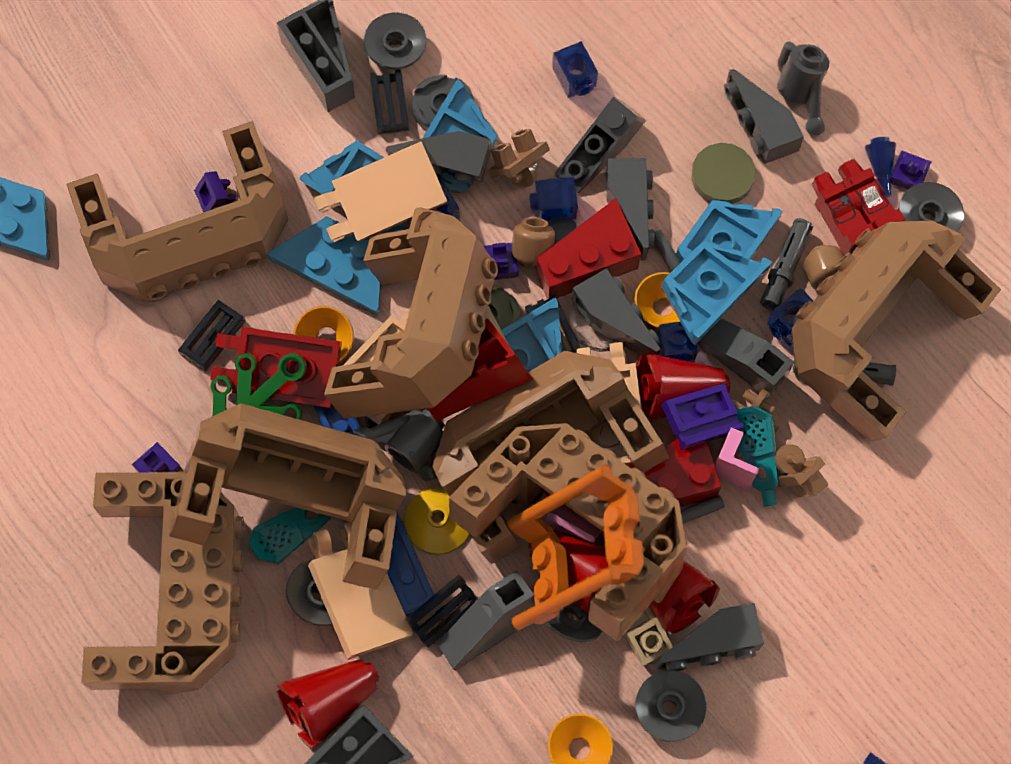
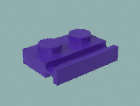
[662,383,744,450]

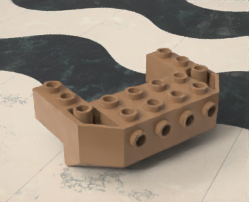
[66,121,288,301]
[324,207,498,419]
[792,221,1001,442]
[433,351,669,564]
[169,404,406,590]
[449,423,687,642]
[81,472,244,694]

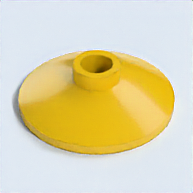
[404,488,470,555]

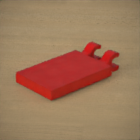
[210,327,342,408]

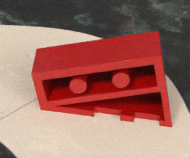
[536,198,641,300]
[426,318,533,421]
[634,438,722,508]

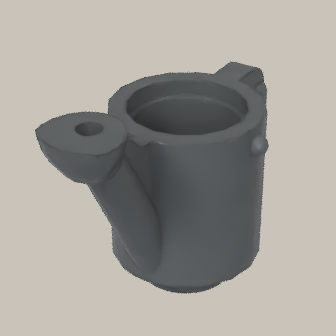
[777,42,830,135]
[351,409,445,481]

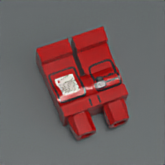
[812,158,906,255]

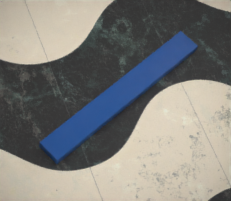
[313,405,434,617]

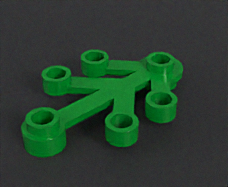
[210,353,307,420]

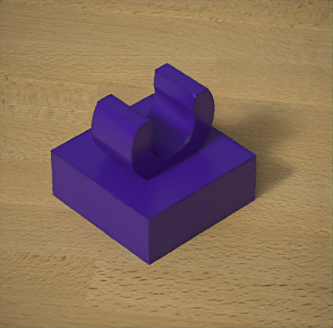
[889,150,932,189]
[194,171,236,212]
[484,242,519,280]
[132,442,182,472]

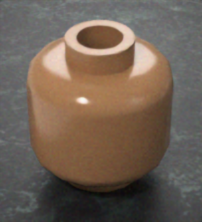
[511,218,555,269]
[803,245,844,290]

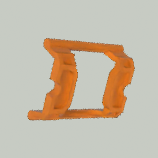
[507,465,644,630]

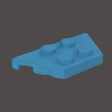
[422,79,498,193]
[299,140,407,234]
[0,177,50,261]
[676,200,783,262]
[268,216,381,316]
[661,241,772,345]
[502,298,562,372]

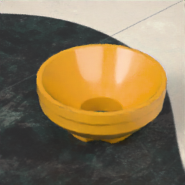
[634,272,682,331]
[293,306,354,362]
[548,713,613,764]

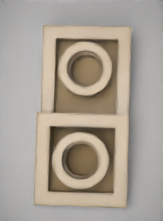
[624,606,673,665]

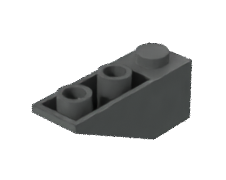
[724,69,804,164]
[555,97,646,193]
[386,131,493,185]
[606,158,654,260]
[571,269,661,355]
[697,318,794,399]
[437,570,535,671]
[656,603,764,671]

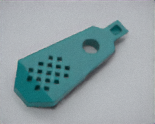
[736,406,779,507]
[249,507,331,564]

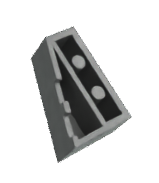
[277,0,355,112]
[304,705,414,764]

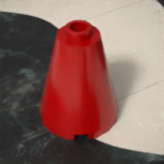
[636,353,731,421]
[528,529,610,614]
[650,560,720,634]
[277,659,379,748]

